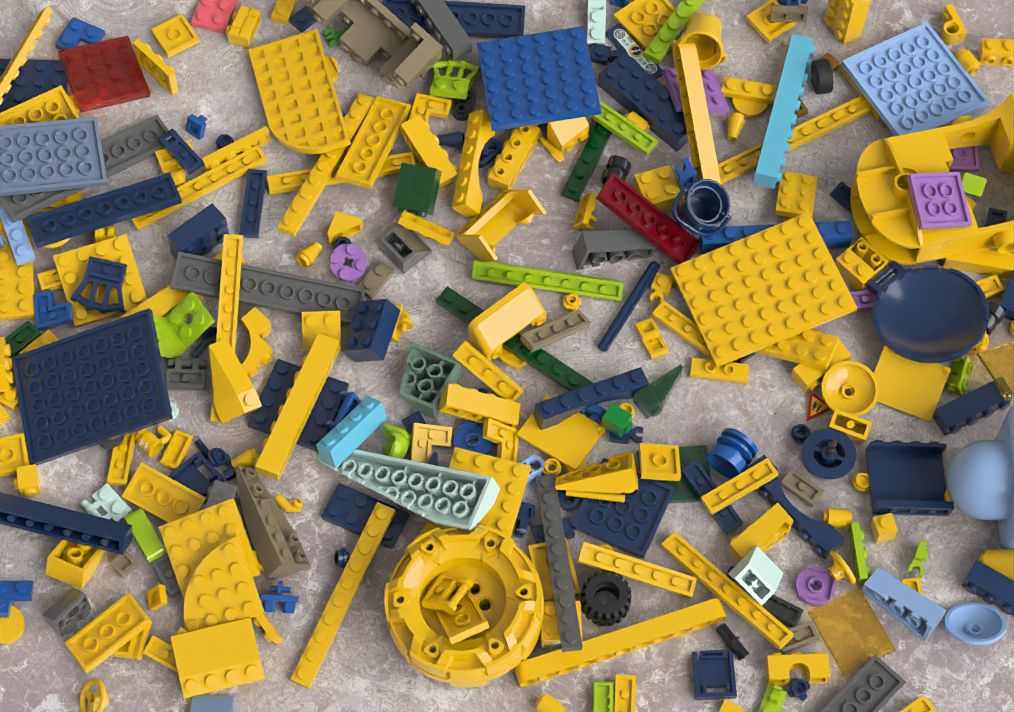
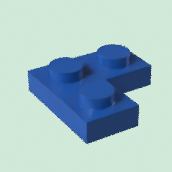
[55,17,105,54]
[33,290,74,332]
[0,580,34,617]

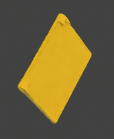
[874,345,951,422]
[516,394,606,470]

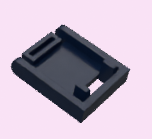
[168,451,225,497]
[691,650,737,700]

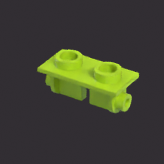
[947,355,973,397]

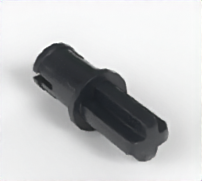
[716,623,750,661]

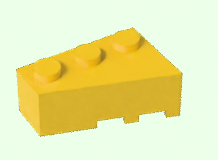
[728,503,793,563]

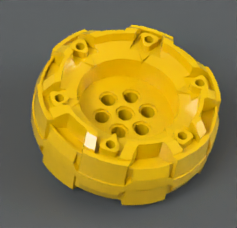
[384,525,544,688]

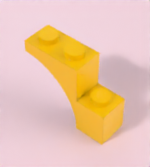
[241,307,273,378]

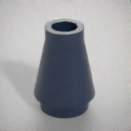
[437,131,465,149]

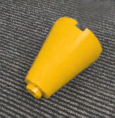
[979,549,1014,581]

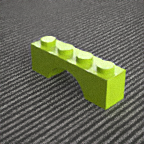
[960,172,987,197]

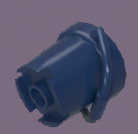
[672,179,731,237]

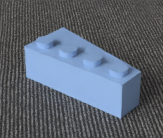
[861,567,946,641]

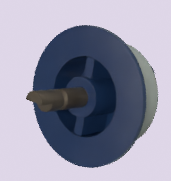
[802,429,857,481]

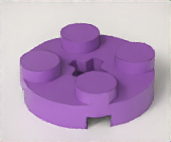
[329,244,367,282]
[795,566,836,607]

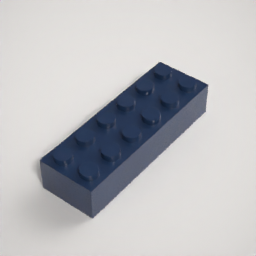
[598,53,689,152]

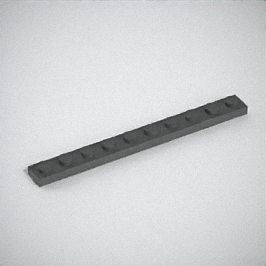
[535,475,582,652]

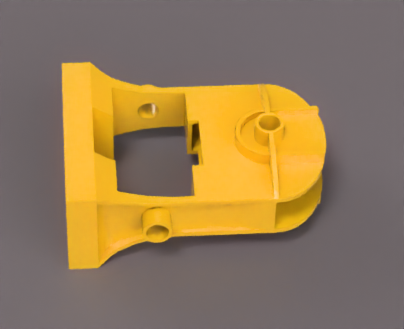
[850,93,1014,265]

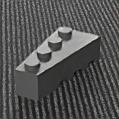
[572,228,657,270]

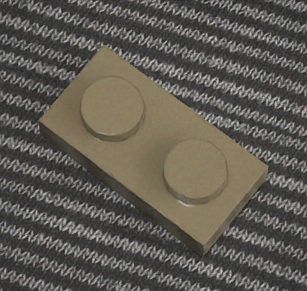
[770,5,808,22]
[357,260,394,300]
[780,468,824,507]
[780,620,820,655]

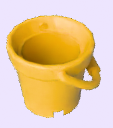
[671,12,728,70]

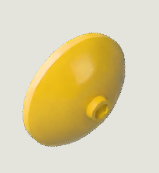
[821,361,879,417]

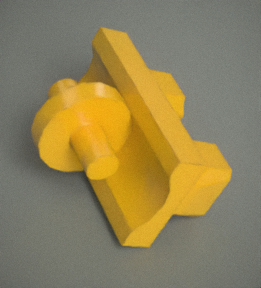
[391,303,414,342]

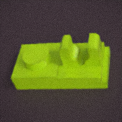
[758,684,788,712]

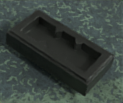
[762,595,804,627]

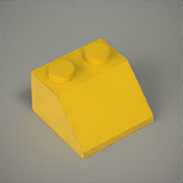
[547,117,589,154]

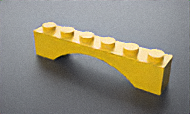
[451,109,495,218]

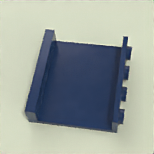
[865,440,954,516]

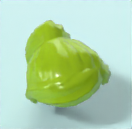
[381,423,411,459]

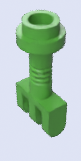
[322,26,351,48]

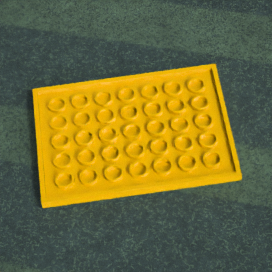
[670,212,857,368]

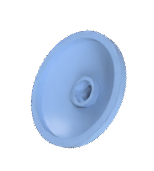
[945,602,1006,646]

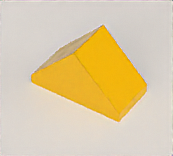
[327,211,363,245]

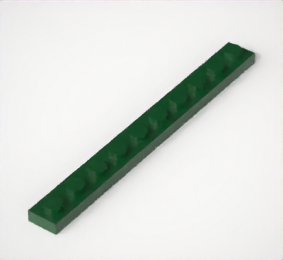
[436,286,593,392]

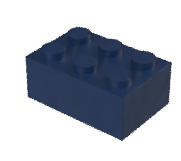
[167,203,229,259]
[341,299,401,362]

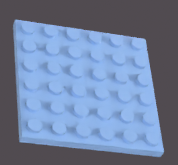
[840,22,990,136]

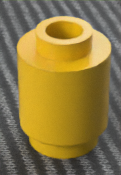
[955,48,980,75]
[624,111,650,132]
[822,507,852,528]
[535,693,567,712]

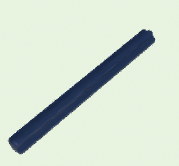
[598,261,660,352]

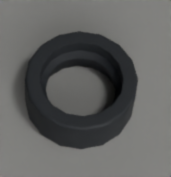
[811,59,834,95]

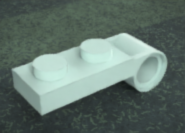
[587,0,606,46]

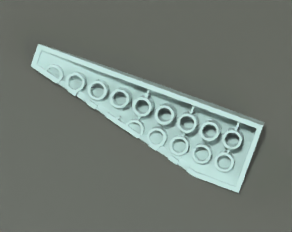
[316,449,500,531]

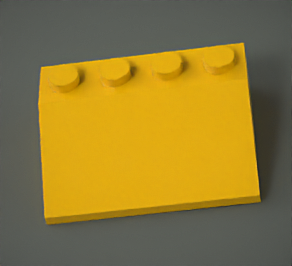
[0,85,80,126]
[170,617,265,698]

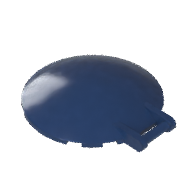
[865,261,989,363]

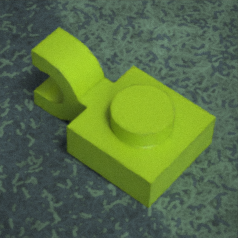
[906,539,929,578]

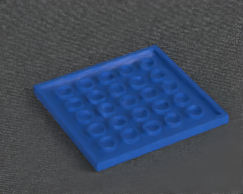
[477,26,601,131]

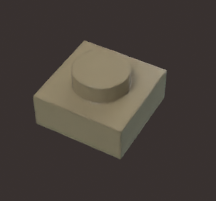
[110,551,139,578]

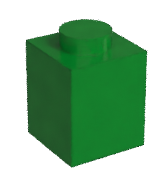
[601,403,633,437]

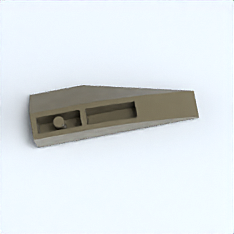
[236,466,310,578]

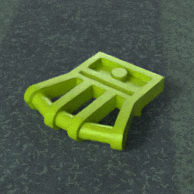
[430,58,481,99]

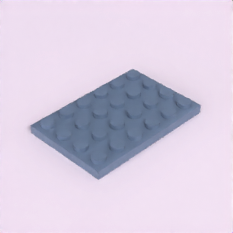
[0,117,107,196]

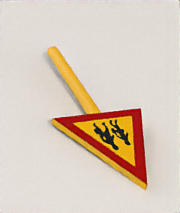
[806,391,831,422]

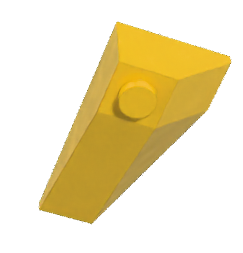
[208,339,262,424]
[555,451,638,494]

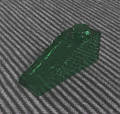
[633,364,683,419]

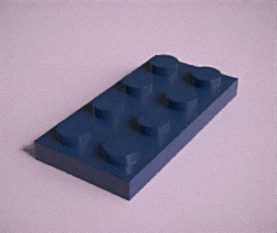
[321,483,410,550]

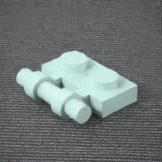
[81,483,133,522]

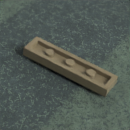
[520,310,591,352]

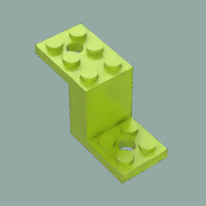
[153,292,215,359]

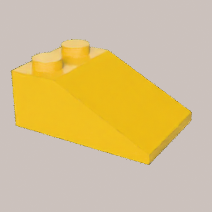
[45,540,106,589]

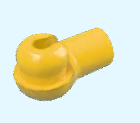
[274,494,303,512]

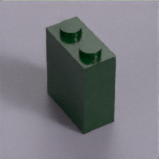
[393,163,442,217]

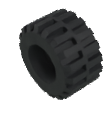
[580,570,632,626]

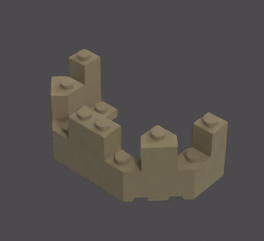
[305,0,443,89]

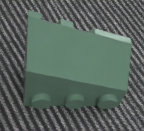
[399,341,463,420]

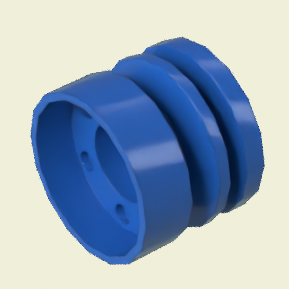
[705,428,758,479]

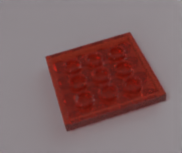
[58,36,151,113]

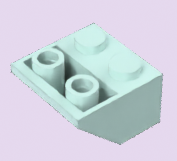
[728,545,783,606]

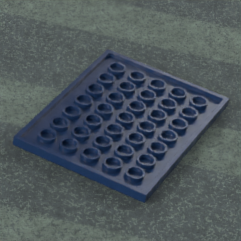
[11,308,173,465]

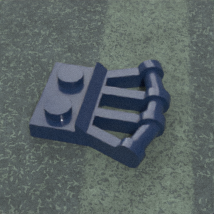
[70,256,128,314]

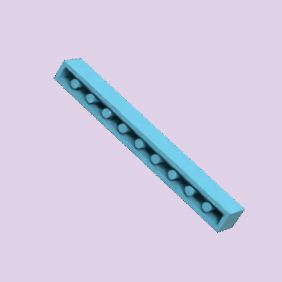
[753,34,815,189]

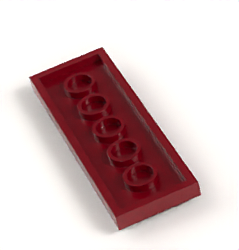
[595,172,700,264]

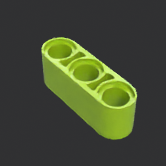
[123,508,167,565]

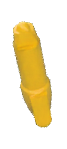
[539,137,565,163]

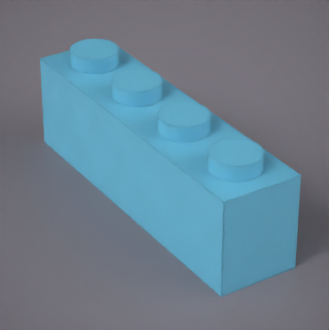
[316,396,387,468]

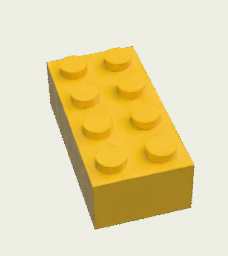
[824,0,871,45]

